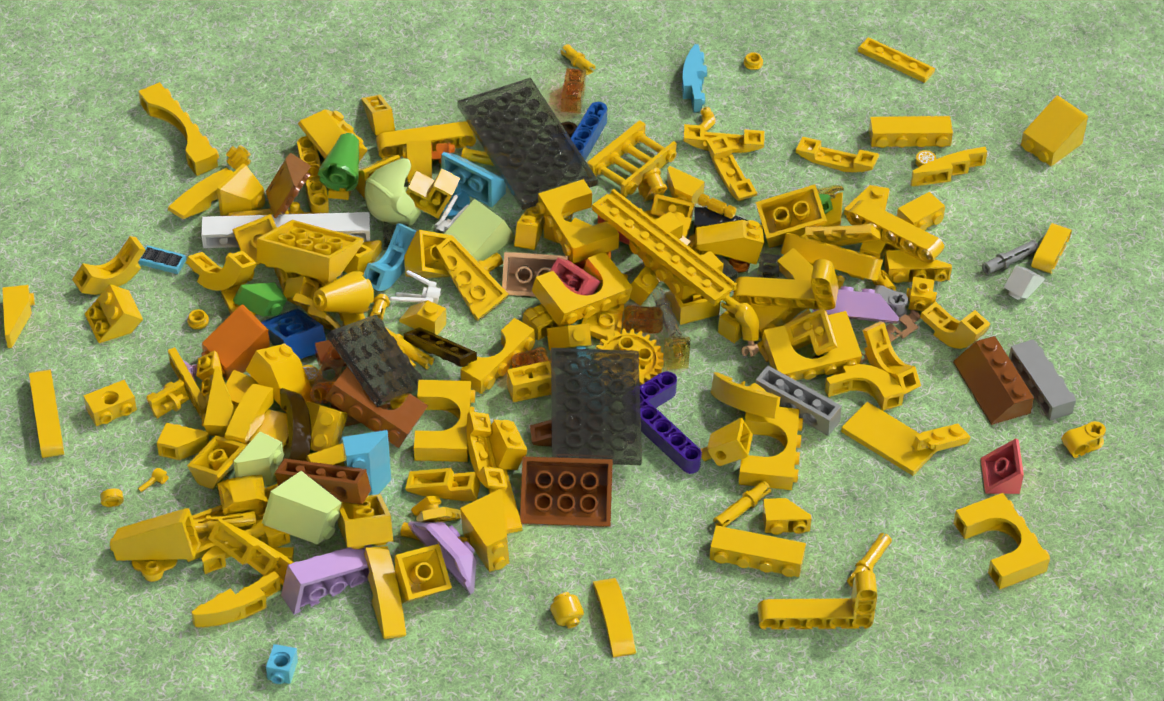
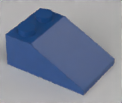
[261,308,326,361]

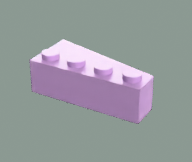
[281,544,372,615]

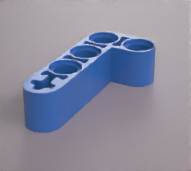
[548,102,607,167]

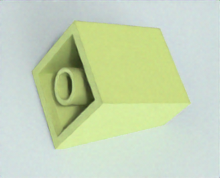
[444,199,515,262]
[262,471,342,544]

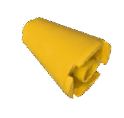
[313,271,374,314]

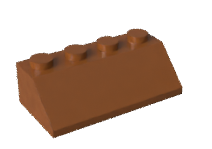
[953,336,1034,425]

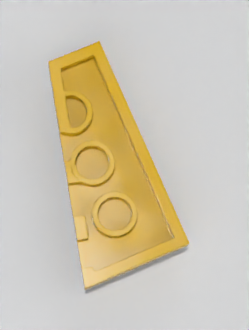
[435,235,509,321]

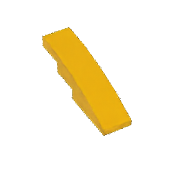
[911,146,987,187]
[168,168,233,219]
[208,519,294,585]
[364,546,406,639]

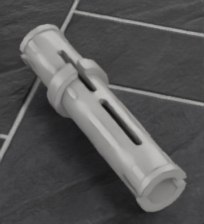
[982,240,1039,275]

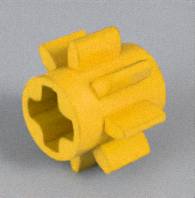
[226,145,251,170]

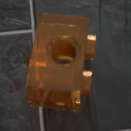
[561,68,586,114]

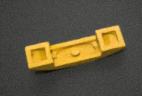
[683,124,764,153]
[706,134,757,201]
[796,137,879,172]
[711,372,781,419]
[467,411,508,490]
[201,526,290,574]
[593,578,636,658]

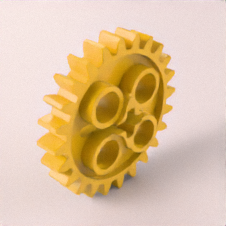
[594,329,664,392]

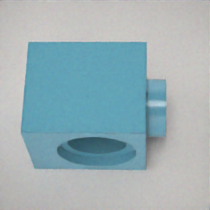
[266,644,298,684]

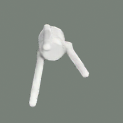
[435,195,469,234]
[390,270,441,304]

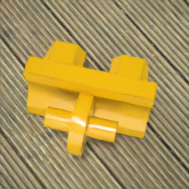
[146,380,189,418]

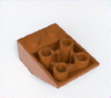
[265,153,311,219]

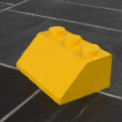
[298,109,368,162]

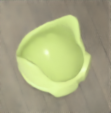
[365,158,421,226]

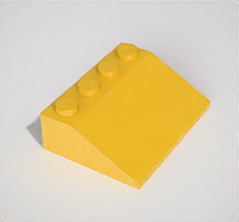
[257,220,364,283]

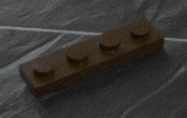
[403,327,477,367]

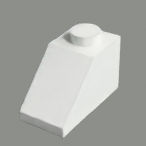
[1004,265,1046,300]

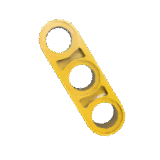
[1031,223,1072,274]

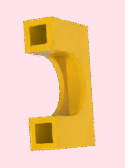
[536,179,619,263]
[629,211,724,300]
[731,248,813,338]
[531,252,633,327]
[762,311,862,380]
[414,380,475,462]
[738,407,803,490]
[953,493,1050,590]

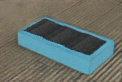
[139,245,186,274]

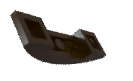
[280,388,311,461]

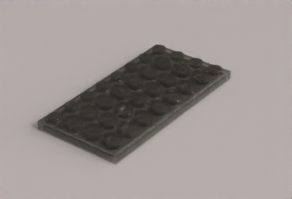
[457,77,598,210]

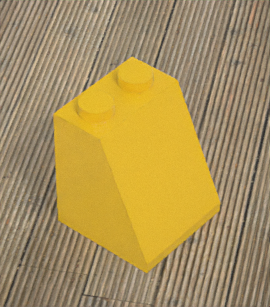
[1021,95,1088,166]
[460,489,509,572]

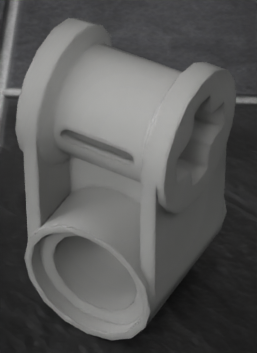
[874,285,908,320]

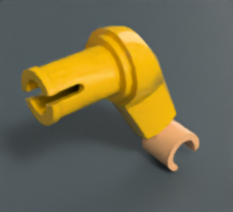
[721,295,759,357]

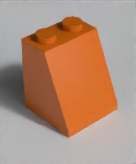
[201,305,270,381]

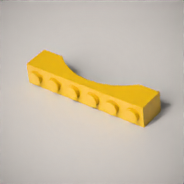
[138,82,219,176]

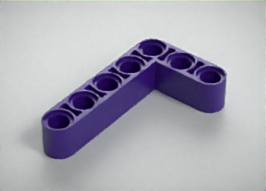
[624,371,702,474]

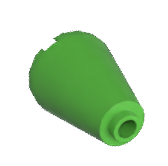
[317,133,359,191]

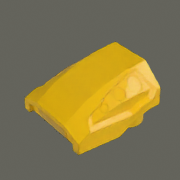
[217,475,268,515]

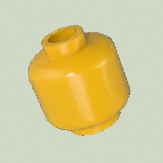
[550,592,584,629]

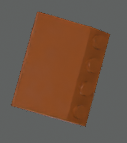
[520,456,613,527]

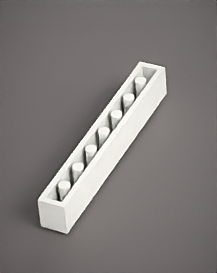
[202,212,370,248]

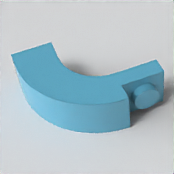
[363,224,416,291]

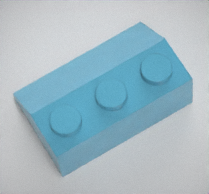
[441,152,506,208]
[342,430,391,496]

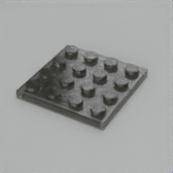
[326,315,422,407]

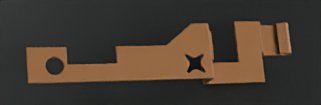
[860,309,920,364]

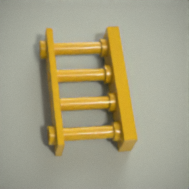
[586,120,677,197]

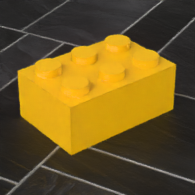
[338,494,393,549]

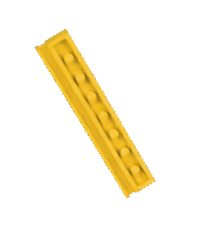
[592,189,737,306]

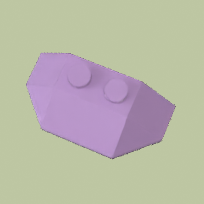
[812,286,899,324]
[408,521,477,594]

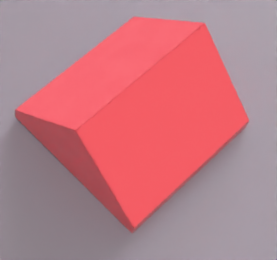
[981,438,1024,494]

